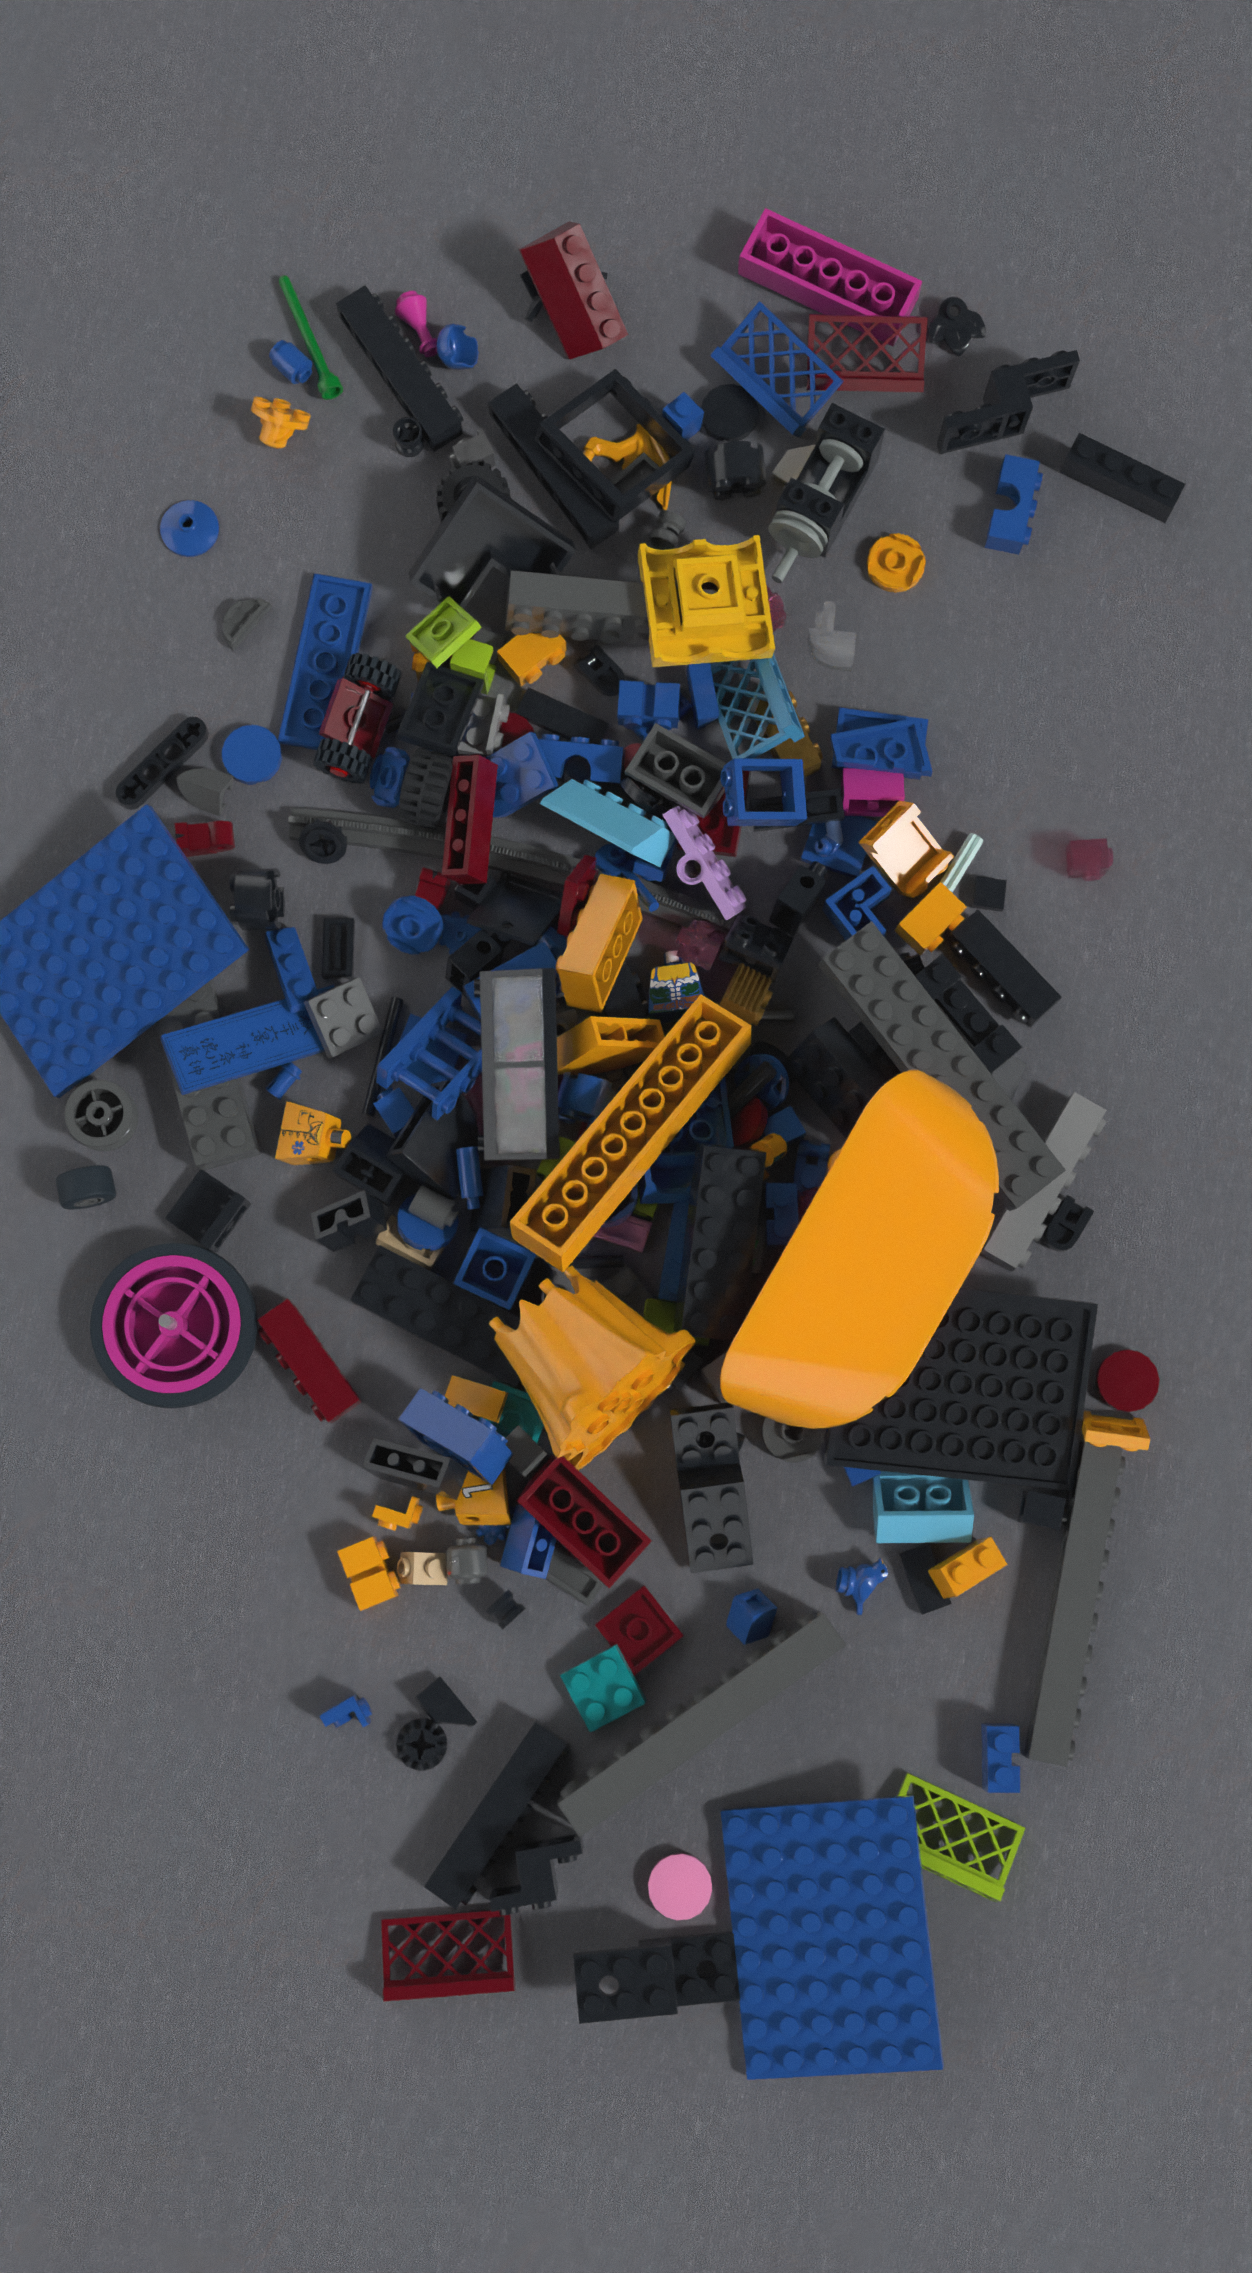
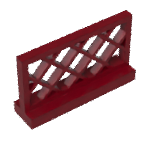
[805,314,928,392]
[381,1911,516,2002]

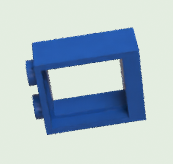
[721,758,807,826]

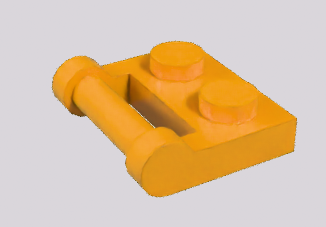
[1082,1410,1150,1451]

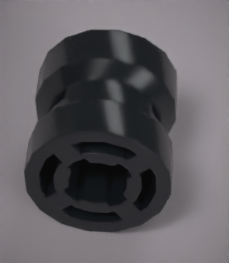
[393,417,424,457]

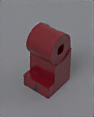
[174,820,235,857]
[414,867,451,913]

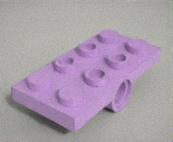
[663,805,747,920]

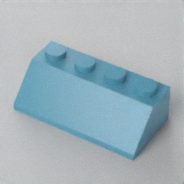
[540,779,676,867]

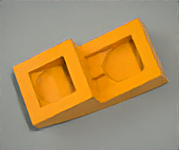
[445,1375,509,1423]

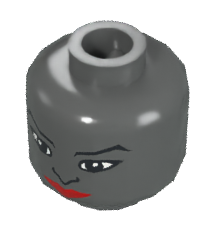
[446,1538,488,1584]

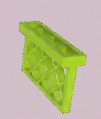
[897,1773,1025,1902]

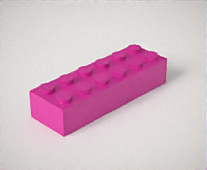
[738,208,922,346]

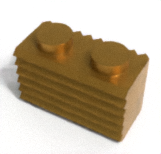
[719,963,773,1026]

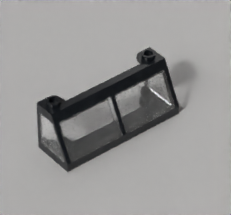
[474,968,560,1160]

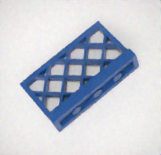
[710,301,844,438]

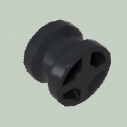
[486,1590,526,1630]

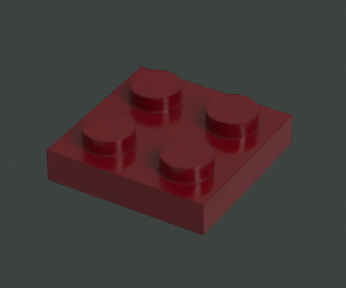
[557,855,598,937]

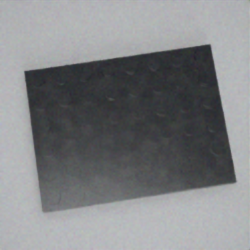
[824,1288,1098,1491]

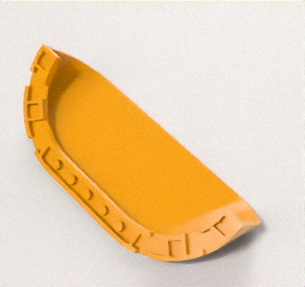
[720,1070,999,1429]

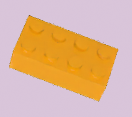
[556,874,643,1013]

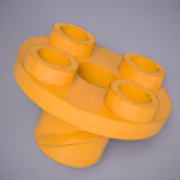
[251,396,311,449]

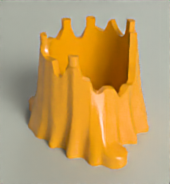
[489,1266,696,1470]

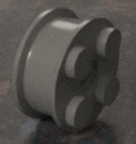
[65,1080,138,1151]

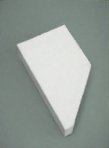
[772,445,815,485]

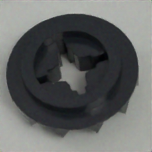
[299,819,348,864]
[396,1718,447,1771]

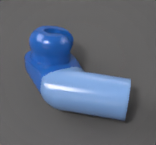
[814,821,843,857]

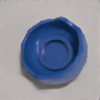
[437,324,479,370]

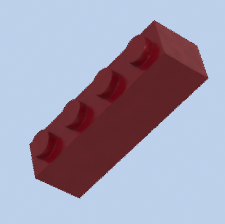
[442,755,498,884]
[257,1298,362,1424]

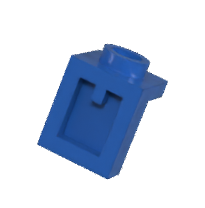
[320,1694,373,1728]

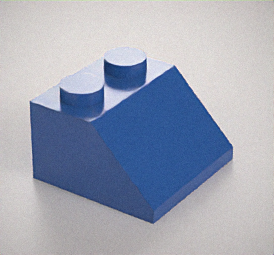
[453,1227,536,1310]

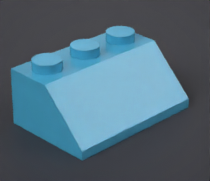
[872,1471,974,1543]

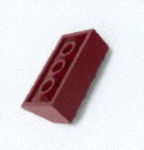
[518,221,628,360]
[516,1454,652,1589]

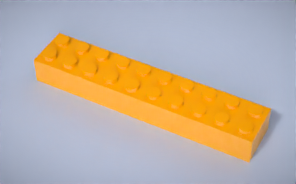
[510,994,752,1272]

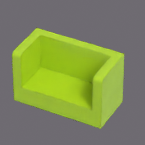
[450,639,496,695]

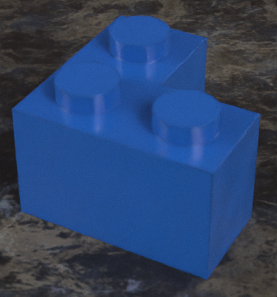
[822,866,892,940]

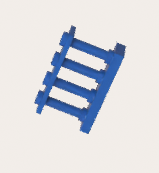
[377,987,512,1120]

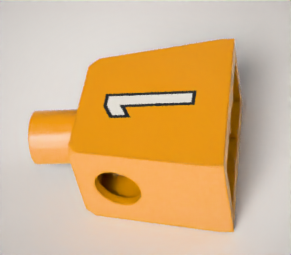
[436,1467,511,1525]

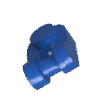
[793,1139,830,1197]

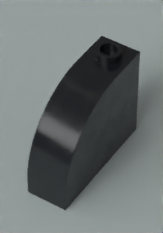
[386,1080,478,1199]

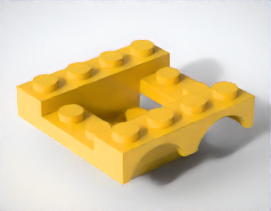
[637,535,775,667]

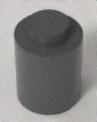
[409,1185,459,1230]

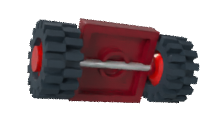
[313,653,402,784]

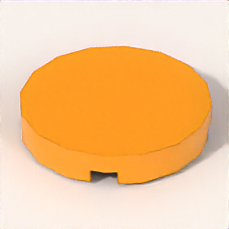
[866,533,926,593]

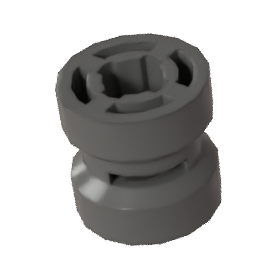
[649,510,687,550]

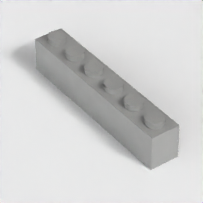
[980,1092,1107,1272]

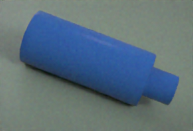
[456,1146,484,1210]

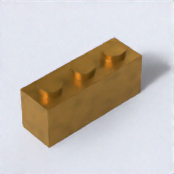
[749,691,823,778]

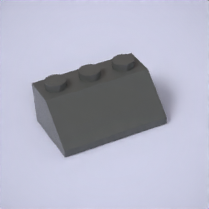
[625,723,726,818]

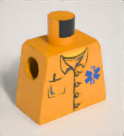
[275,1102,351,1165]

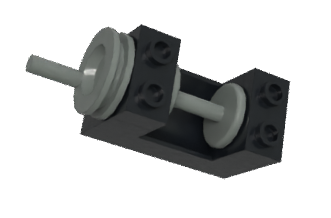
[768,403,885,583]

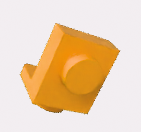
[372,1496,423,1531]

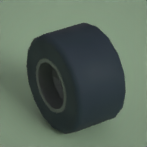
[55,1165,116,1210]

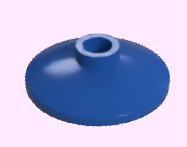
[160,500,219,557]

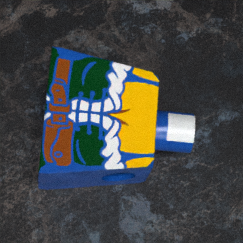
[648,951,704,1024]

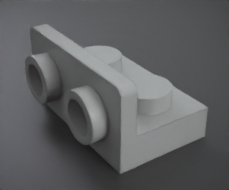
[458,693,510,758]

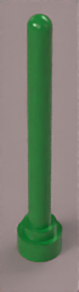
[279,275,343,400]

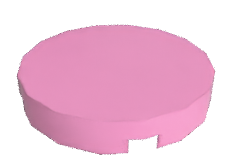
[648,1852,712,1921]

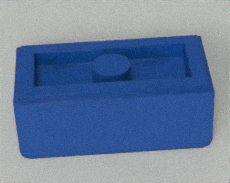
[686,663,719,730]

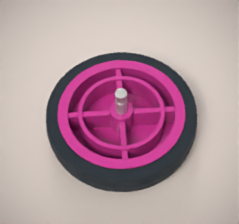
[90,1243,258,1408]

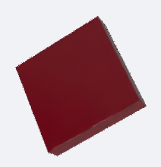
[595,1585,684,1676]

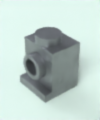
[448,428,496,469]

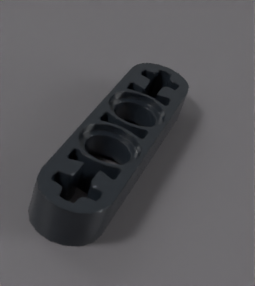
[115,717,209,810]

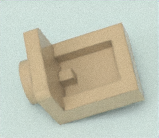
[397,1552,448,1585]

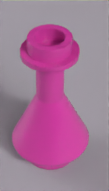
[395,291,437,357]

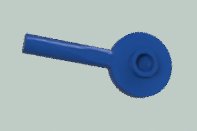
[595,843,659,912]

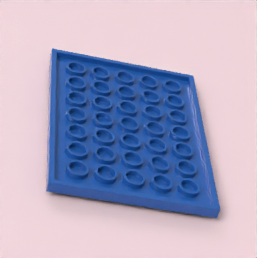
[0,804,249,1098]
[721,1795,944,2080]

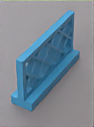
[710,653,805,759]

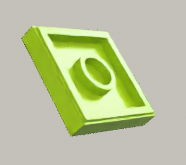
[405,596,482,668]

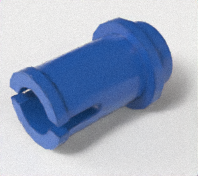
[265,1062,303,1100]

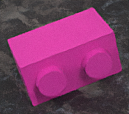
[841,768,905,817]

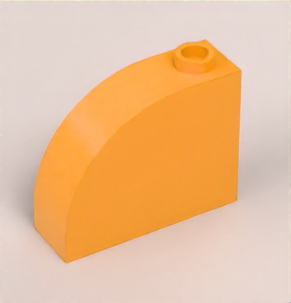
[557,1016,664,1075]

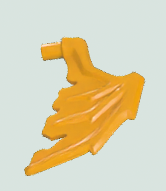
[583,424,672,510]

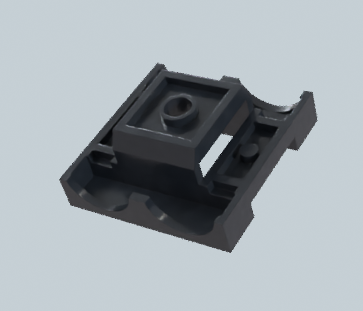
[848,953,1022,1080]

